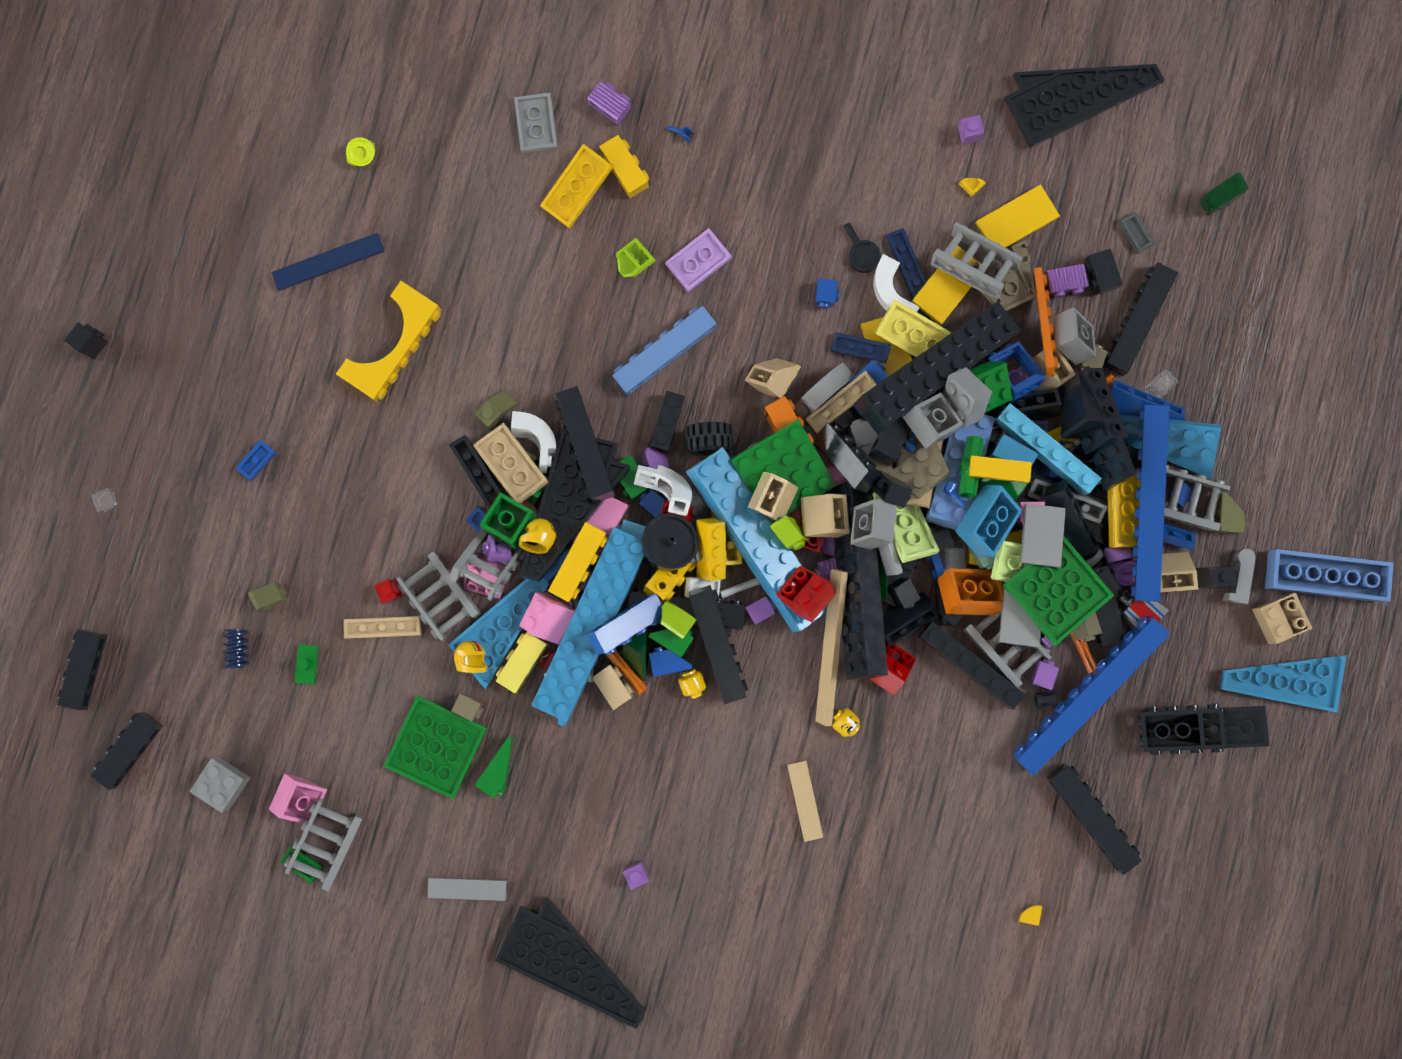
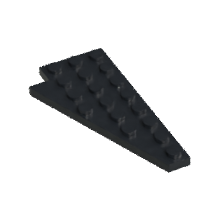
[1004,64,1165,148]
[520,430,630,582]
[495,897,645,1029]

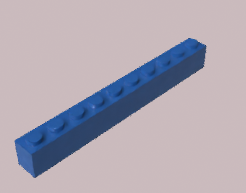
[1131,405,1169,602]
[1012,615,1170,776]

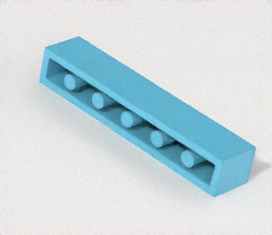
[994,403,1101,495]

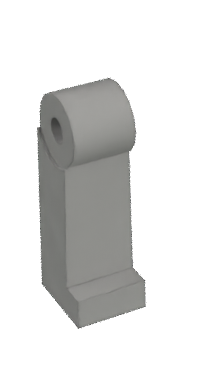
[1223,549,1255,605]

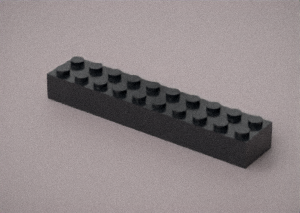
[854,301,1022,435]
[830,481,888,680]

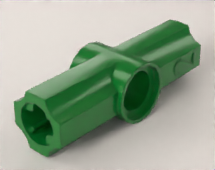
[958,436,984,498]

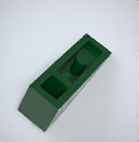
[1201,172,1249,215]

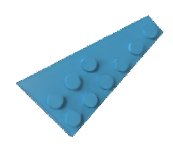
[1120,414,1221,479]
[449,578,550,689]
[1219,655,1347,713]

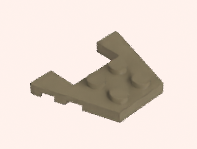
[969,240,1037,312]
[872,444,950,499]

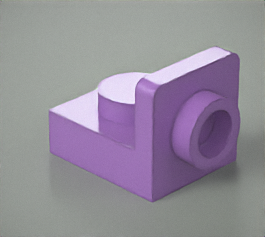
[483,535,512,562]

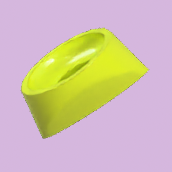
[346,137,376,166]

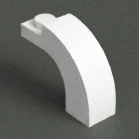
[873,254,919,312]
[511,411,556,474]
[634,465,692,516]

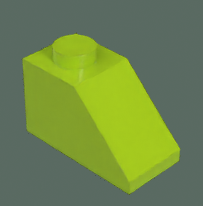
[770,515,809,550]

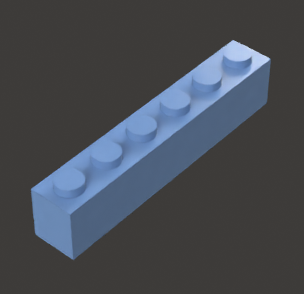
[612,306,717,396]

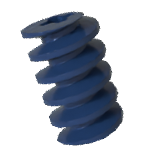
[223,629,249,668]

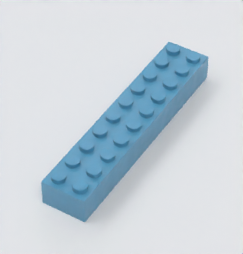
[686,447,827,632]
[531,527,645,722]

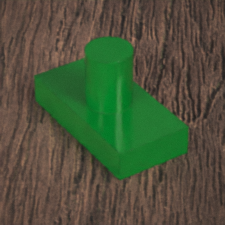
[295,644,320,684]

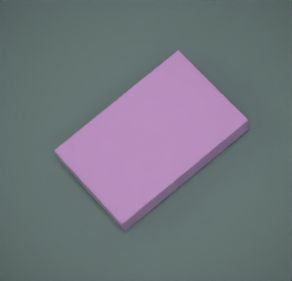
[665,228,732,293]

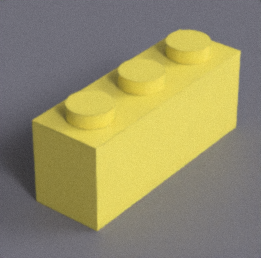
[496,632,549,694]

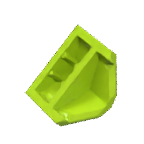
[616,238,656,278]
[661,601,697,639]

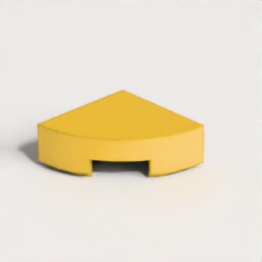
[959,178,986,197]
[1018,905,1042,926]

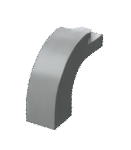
[794,363,855,422]

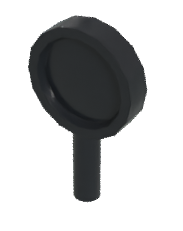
[844,222,881,273]

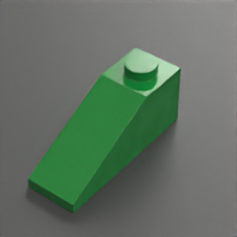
[475,736,514,799]

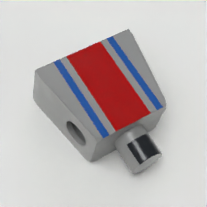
[1118,591,1169,630]

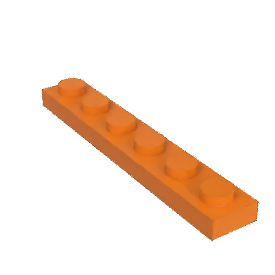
[1034,267,1058,377]

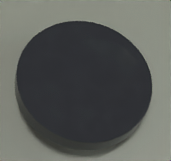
[641,514,698,571]

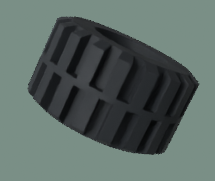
[685,422,734,456]

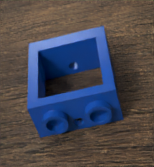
[987,341,1046,403]

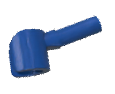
[668,125,694,142]
[904,431,917,452]
[943,481,966,507]

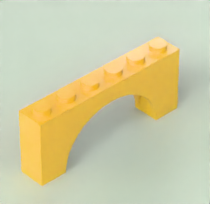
[336,281,442,402]

